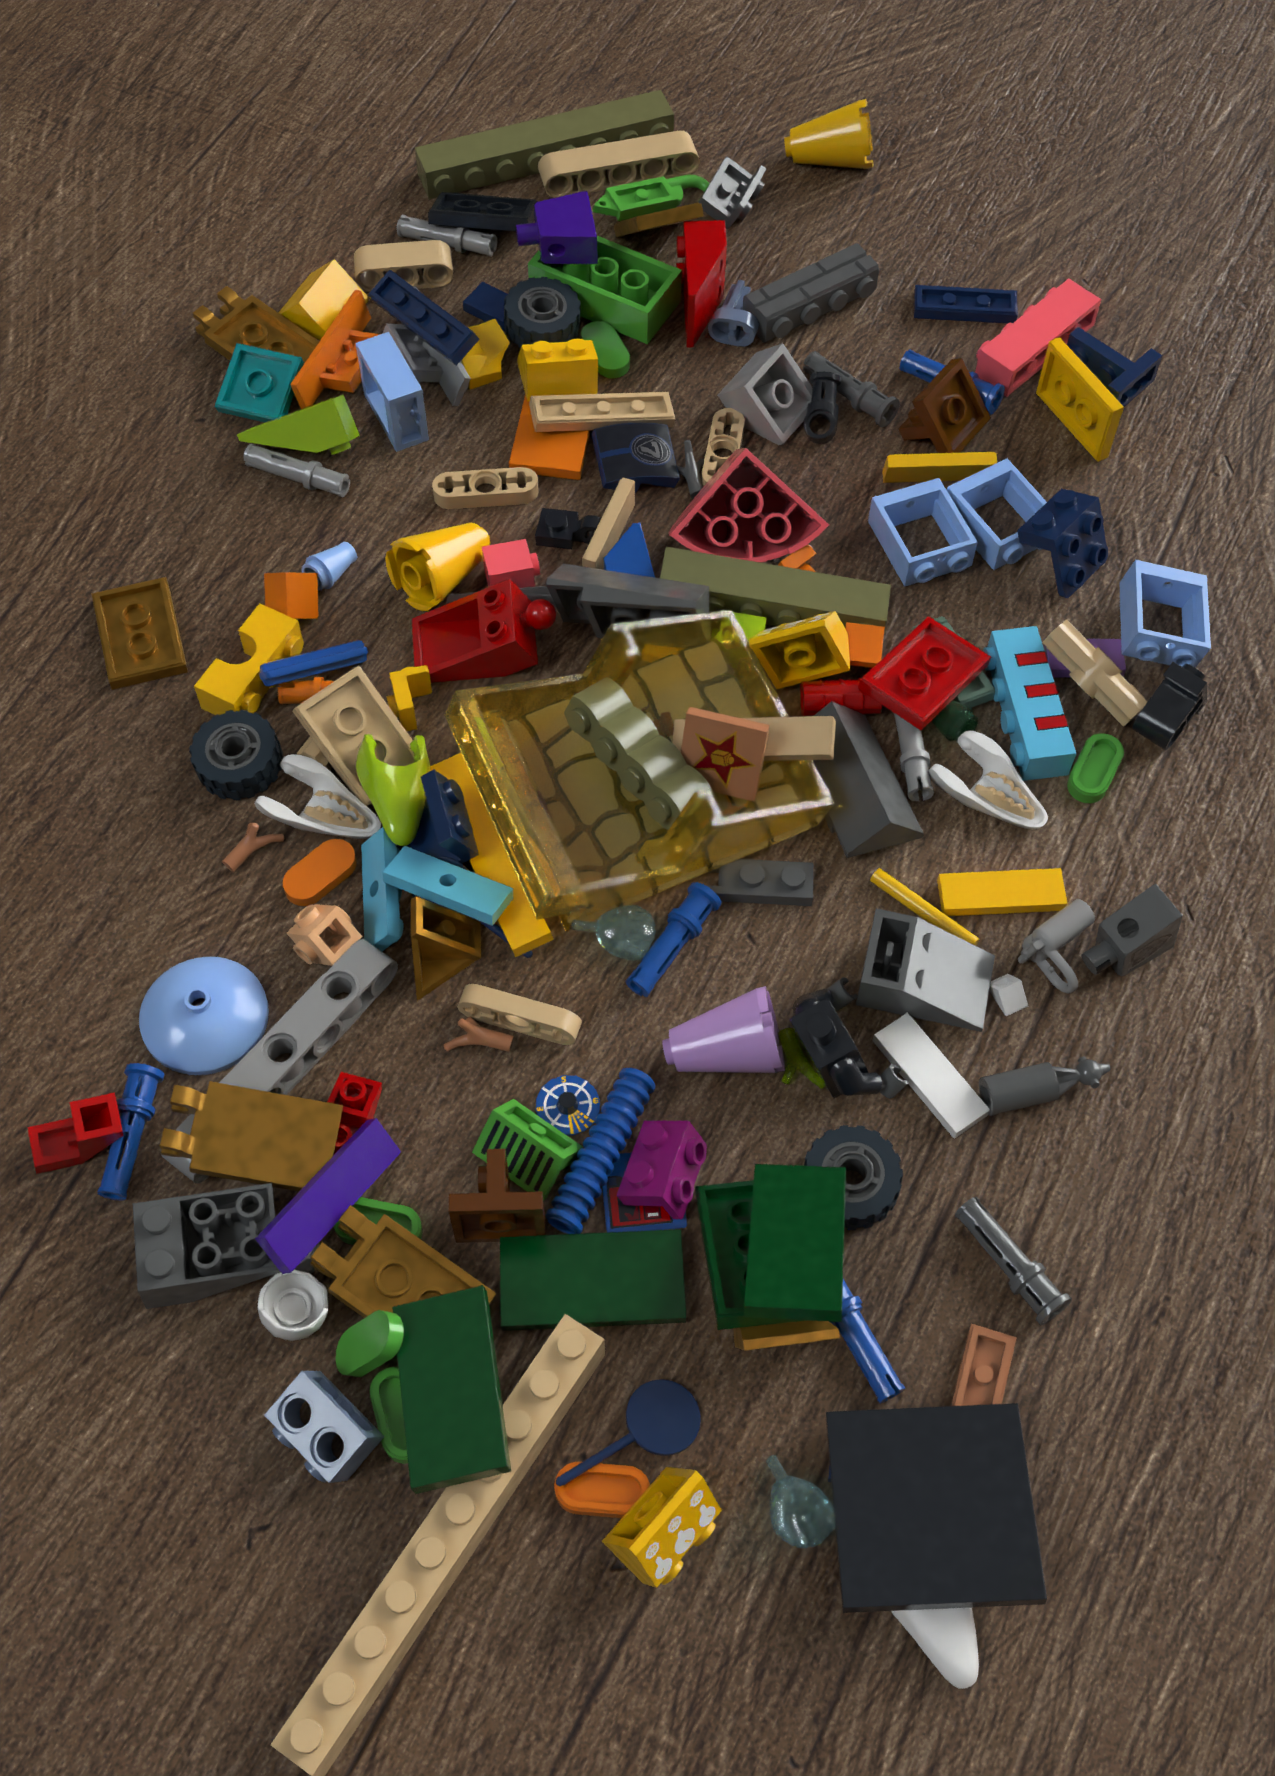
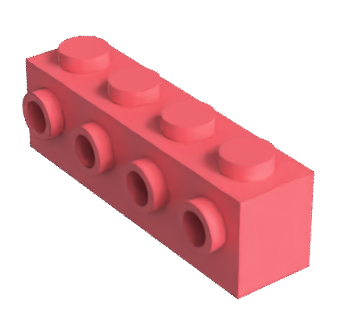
[975,278,1101,397]

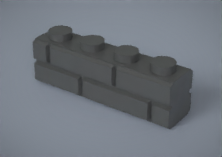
[743,243,879,343]

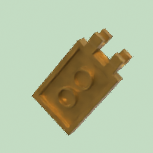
[193,286,319,362]
[160,1081,343,1191]
[310,1205,496,1318]

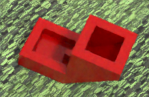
[27,1092,124,1174]

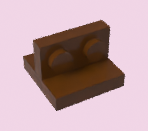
[898,358,991,453]
[449,1149,546,1243]

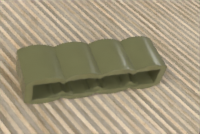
[564,677,714,831]

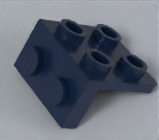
[1017,488,1108,598]
[397,769,479,864]

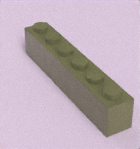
[660,547,891,627]

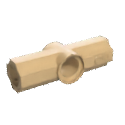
[1042,619,1147,727]

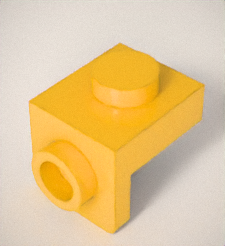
[386,665,432,731]

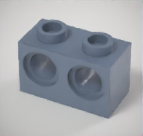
[264,1371,385,1483]

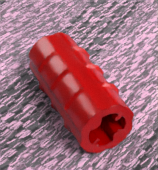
[800,677,882,716]

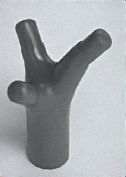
[677,440,704,499]

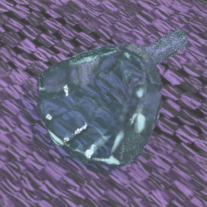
[572,905,656,961]
[766,1455,835,1549]

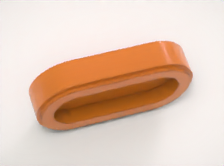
[283,839,357,906]
[554,1462,650,1518]

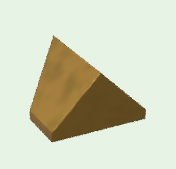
[411,896,481,1002]

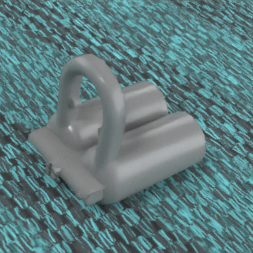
[1018,899,1095,993]

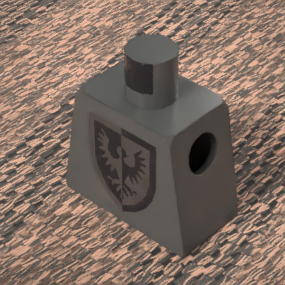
[1082,883,1183,976]

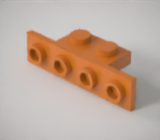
[290,290,380,409]

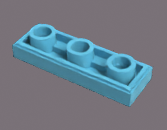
[361,827,404,951]
[382,846,513,926]

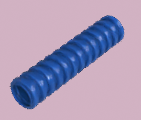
[545,1068,656,1234]

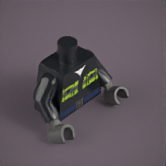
[790,977,909,1099]

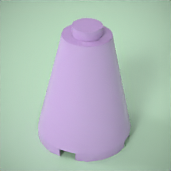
[662,986,785,1073]

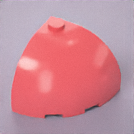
[668,448,829,562]

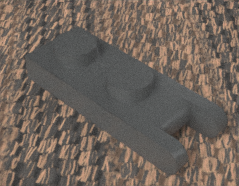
[703,858,814,906]

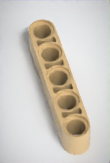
[538,131,700,198]

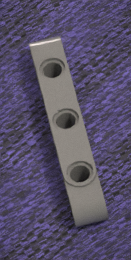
[161,939,398,1184]

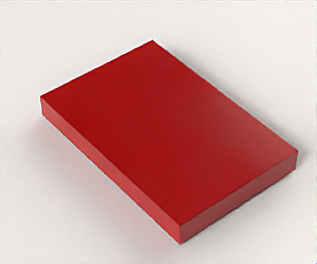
[858,616,991,731]

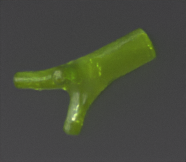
[778,1028,825,1089]

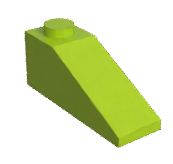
[237,394,360,455]

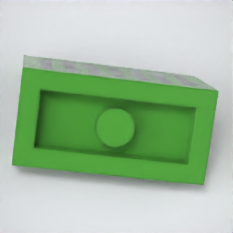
[472,1099,583,1201]

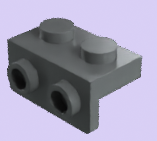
[698,156,766,229]

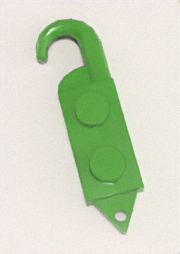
[593,175,709,221]

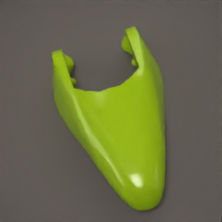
[356,734,430,846]

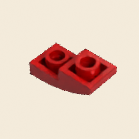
[327,1072,382,1156]

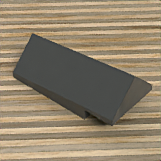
[546,563,709,645]
[800,701,924,858]

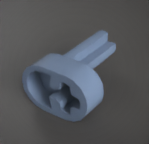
[708,280,759,347]

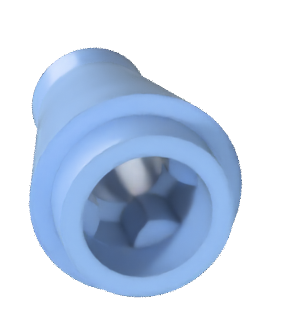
[302,542,357,590]

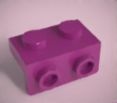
[616,1121,707,1219]

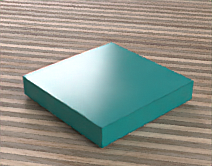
[214,343,305,422]

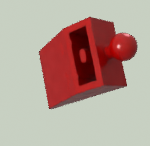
[676,220,727,348]
[412,579,556,683]

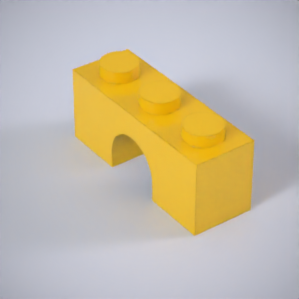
[194,603,304,715]

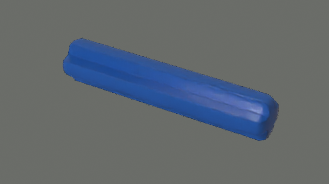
[259,640,368,687]

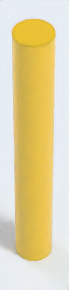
[870,868,980,946]

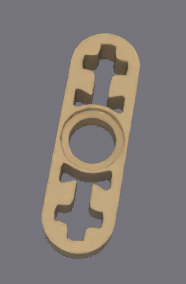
[702,408,745,487]
[432,467,539,509]
[457,984,582,1045]

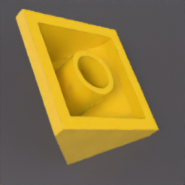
[279,259,369,340]

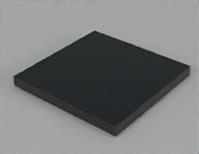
[826,1403,1047,1613]

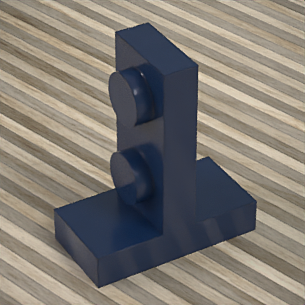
[1067,327,1163,407]

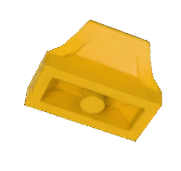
[461,319,510,390]

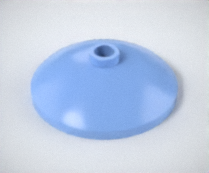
[139,957,269,1075]

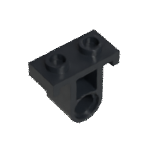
[1132,662,1207,750]

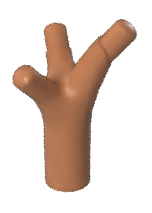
[222,823,284,872]
[444,1017,514,1052]

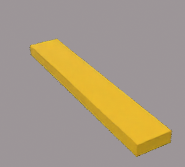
[430,753,554,957]

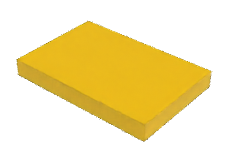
[1036,337,1124,462]

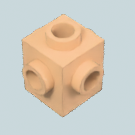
[287,904,363,966]

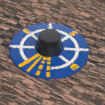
[535,1075,600,1136]

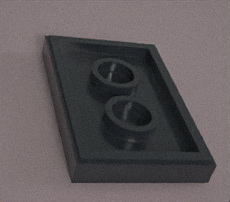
[428,192,538,231]

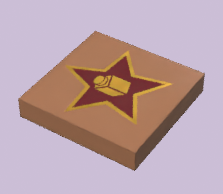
[681,707,770,802]

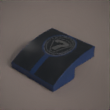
[592,423,680,493]

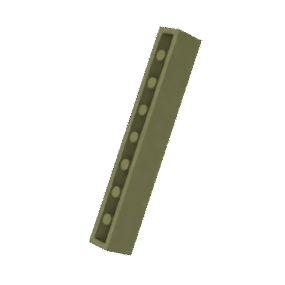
[415,90,674,199]

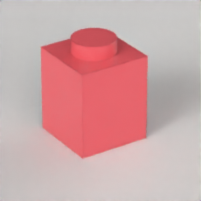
[482,539,540,588]

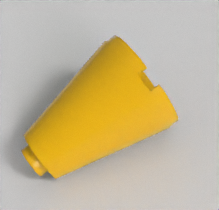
[784,99,873,169]
[385,522,490,611]

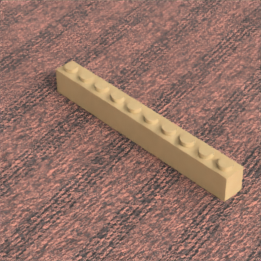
[271,1314,605,1776]

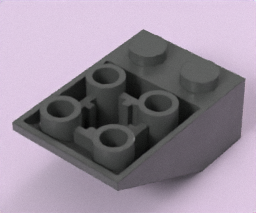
[856,908,995,1032]
[132,1183,280,1309]

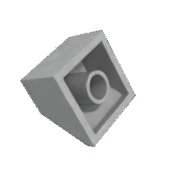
[717,343,812,445]

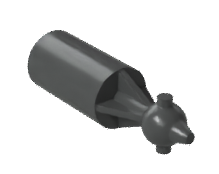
[979,1056,1111,1116]

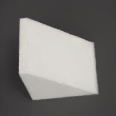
[989,974,1028,1016]

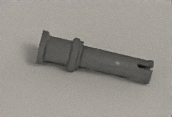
[803,351,900,427]
[955,1197,1072,1326]

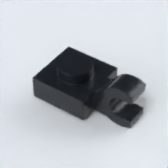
[535,508,601,550]

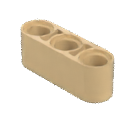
[354,240,453,292]

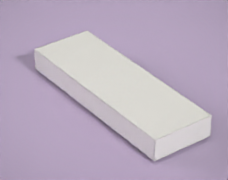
[873,1012,990,1139]

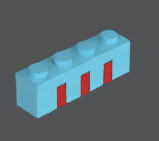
[983,626,1076,781]

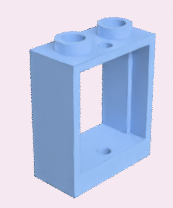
[355,332,429,452]
[947,458,1047,570]
[868,478,977,587]
[1119,560,1211,668]

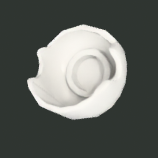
[258,1269,329,1341]

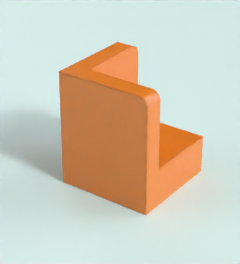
[264,572,319,619]
[845,622,885,669]

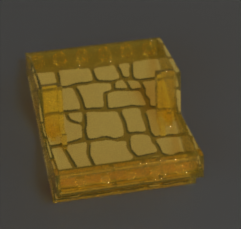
[444,610,835,932]

